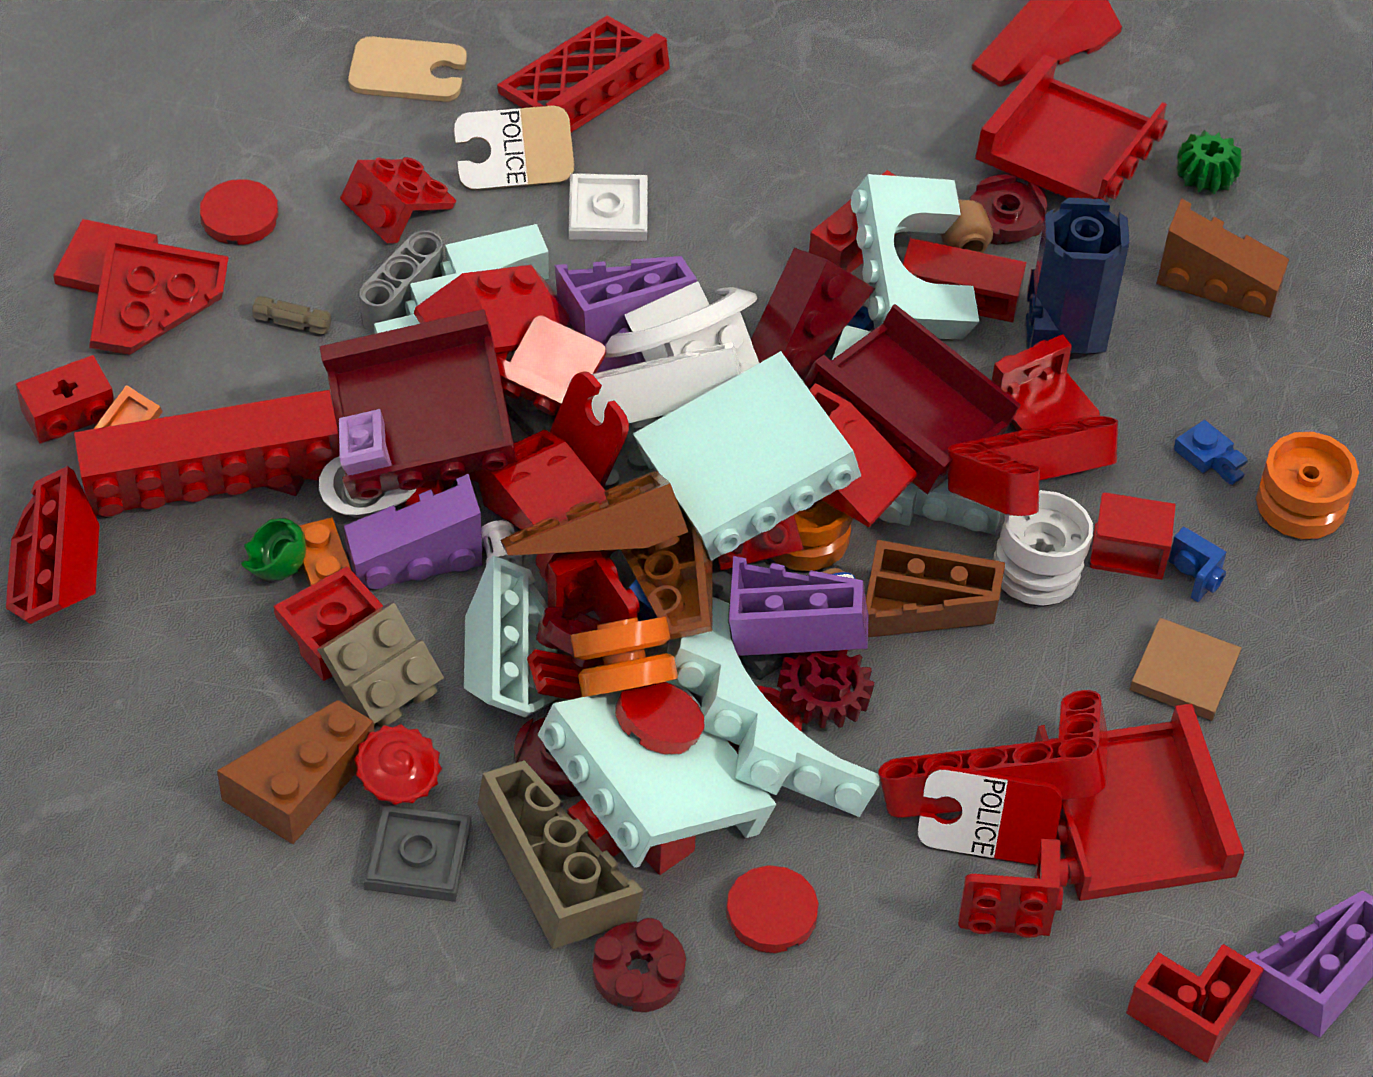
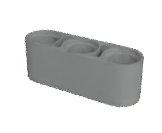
[359,231,443,333]

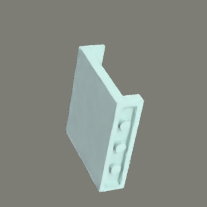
[633,351,861,561]
[538,681,776,868]

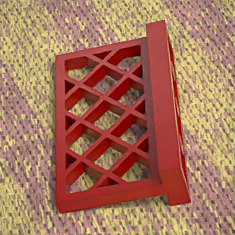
[497,15,670,133]

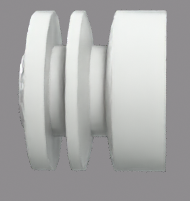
[993,490,1093,606]

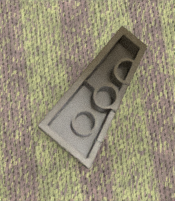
[477,760,644,949]

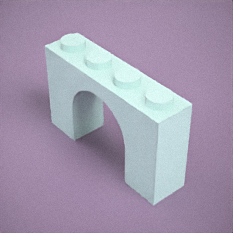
[851,174,980,340]

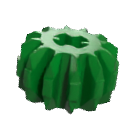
[1176,130,1242,195]

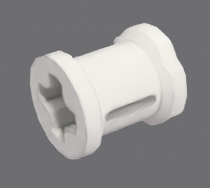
[481,520,523,567]

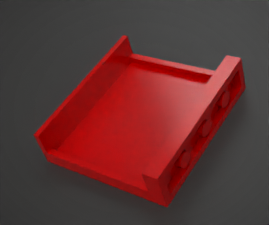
[975,54,1168,203]
[1034,704,1244,901]

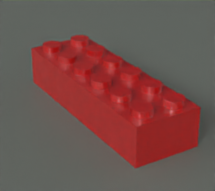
[74,390,340,517]

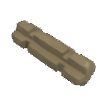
[252,296,331,335]

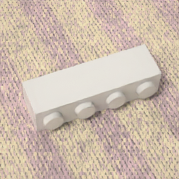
[568,342,741,428]

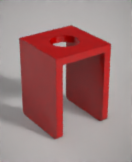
[1089,492,1176,580]

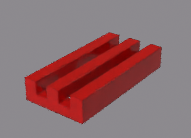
[527,649,604,700]

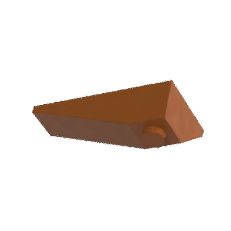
[500,470,688,556]
[621,507,713,640]

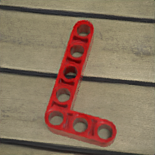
[948,416,1118,516]
[878,690,1108,817]

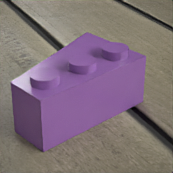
[555,256,697,345]
[344,474,482,589]
[729,556,868,656]
[1244,890,1373,1038]

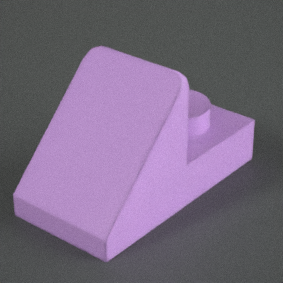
[339,409,392,476]

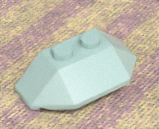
[464,556,557,717]

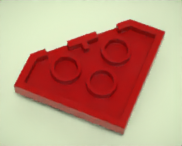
[89,235,229,355]

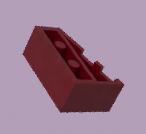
[751,247,875,381]

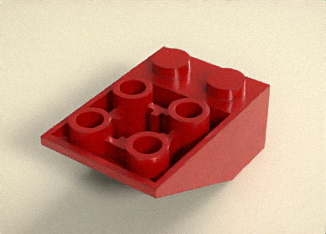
[809,383,917,527]
[476,430,607,530]

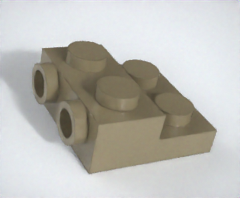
[317,603,444,727]

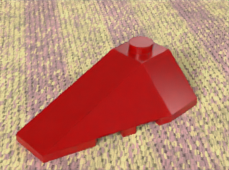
[972,0,1122,87]

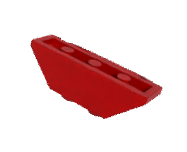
[413,265,570,353]
[6,466,100,624]

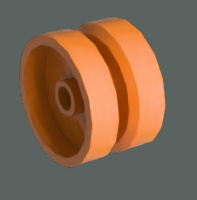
[1256,432,1359,539]
[771,500,853,571]
[570,616,678,697]

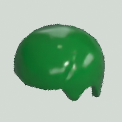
[241,518,306,581]

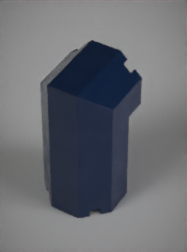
[1025,198,1130,353]

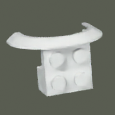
[604,287,759,373]

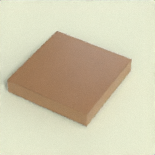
[1130,618,1242,721]

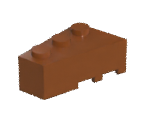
[1156,198,1289,318]
[866,540,1005,637]
[217,700,375,844]

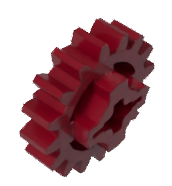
[777,650,874,728]

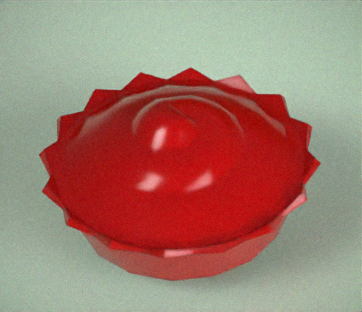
[354,724,443,805]

